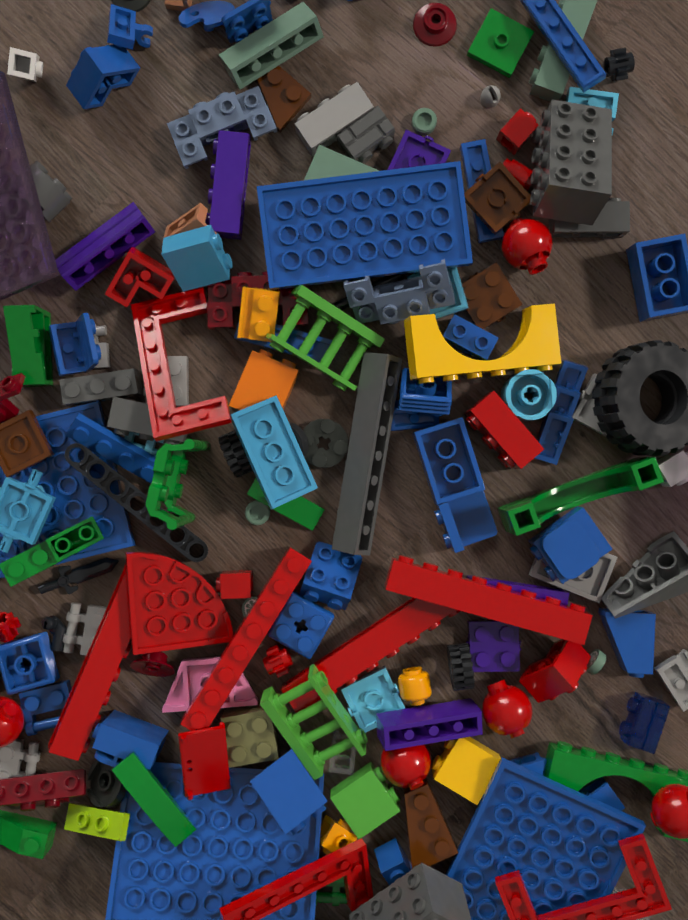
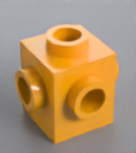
[320,815,357,855]

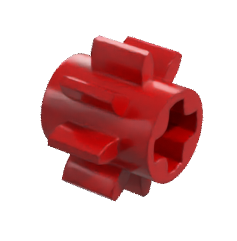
[0,612,21,643]
[263,645,293,678]

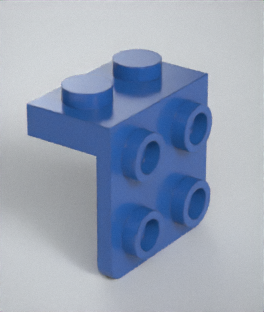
[221,0,273,43]
[49,313,101,376]
[434,491,497,553]
[299,542,362,610]

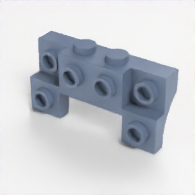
[167,86,277,169]
[343,259,455,324]

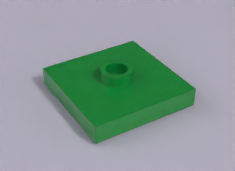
[467,8,534,78]

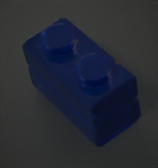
[619,692,671,754]

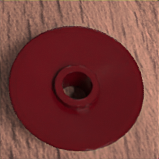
[413,3,457,47]
[130,652,175,677]

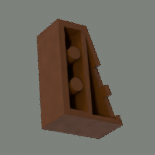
[403,778,458,869]

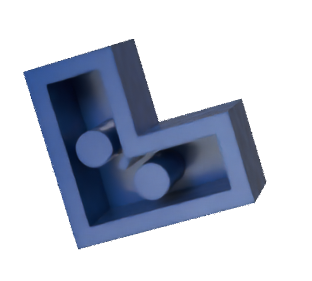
[66,45,140,109]

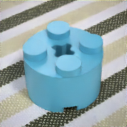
[501,369,557,421]

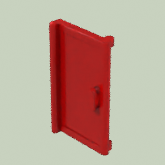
[178,722,231,800]

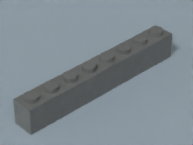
[332,352,402,555]

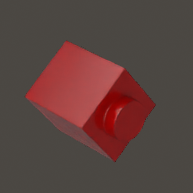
[496,108,539,155]
[216,570,253,599]

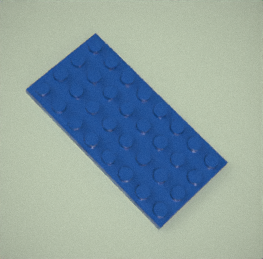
[256,161,473,290]

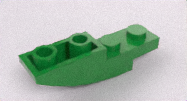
[0,516,104,587]

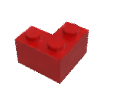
[105,247,175,307]
[519,639,591,703]

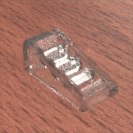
[328,723,359,775]

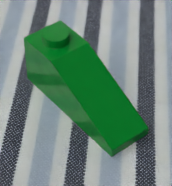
[247,478,325,531]
[0,810,57,859]

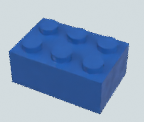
[626,233,688,322]
[412,417,486,505]

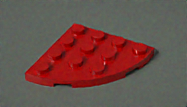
[125,552,233,655]

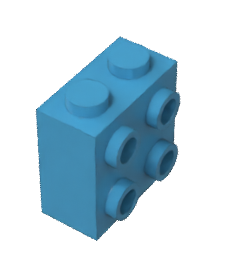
[161,225,233,292]

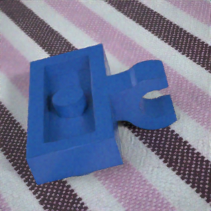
[107,4,153,50]

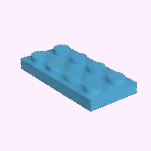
[230,395,318,509]

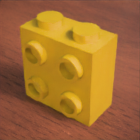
[431,737,501,805]

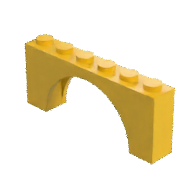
[404,304,561,384]

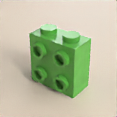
[330,762,401,839]

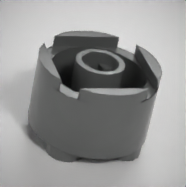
[10,161,72,223]

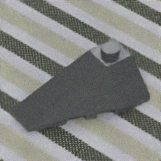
[601,531,688,619]

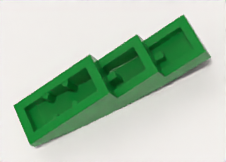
[112,751,196,847]

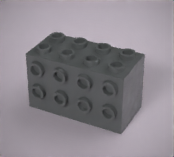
[530,99,612,225]
[349,863,471,920]

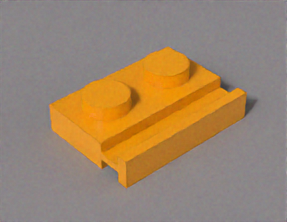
[237,286,280,342]

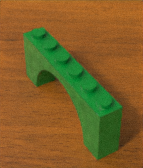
[497,457,664,536]
[544,741,688,842]

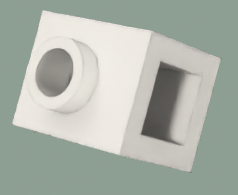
[7,47,43,83]
[657,450,688,487]

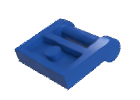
[19,680,72,736]

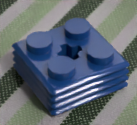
[399,368,452,417]
[268,591,334,659]
[0,632,60,695]

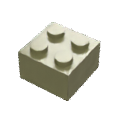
[220,704,281,768]

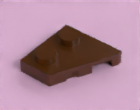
[258,66,311,133]

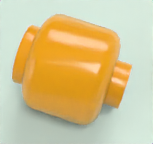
[398,666,432,706]

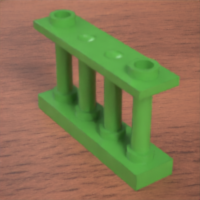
[265,285,385,391]
[260,664,368,780]

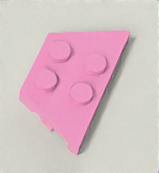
[162,656,259,713]

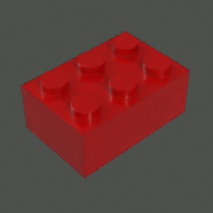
[464,391,544,469]

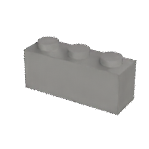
[295,82,374,157]

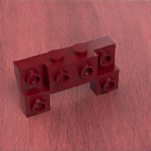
[207,271,309,330]

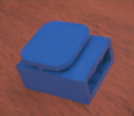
[528,506,612,584]
[92,710,169,769]
[250,749,328,835]

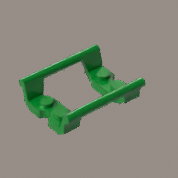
[146,439,211,530]

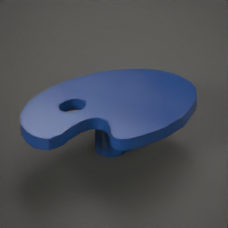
[179,1,235,32]

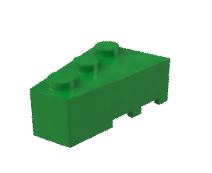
[3,305,53,387]

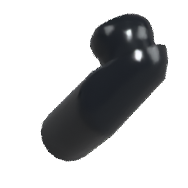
[42,615,67,651]

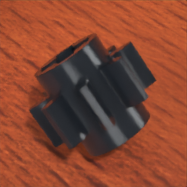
[604,48,635,81]

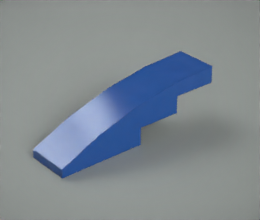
[535,359,588,465]

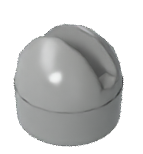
[480,85,501,108]

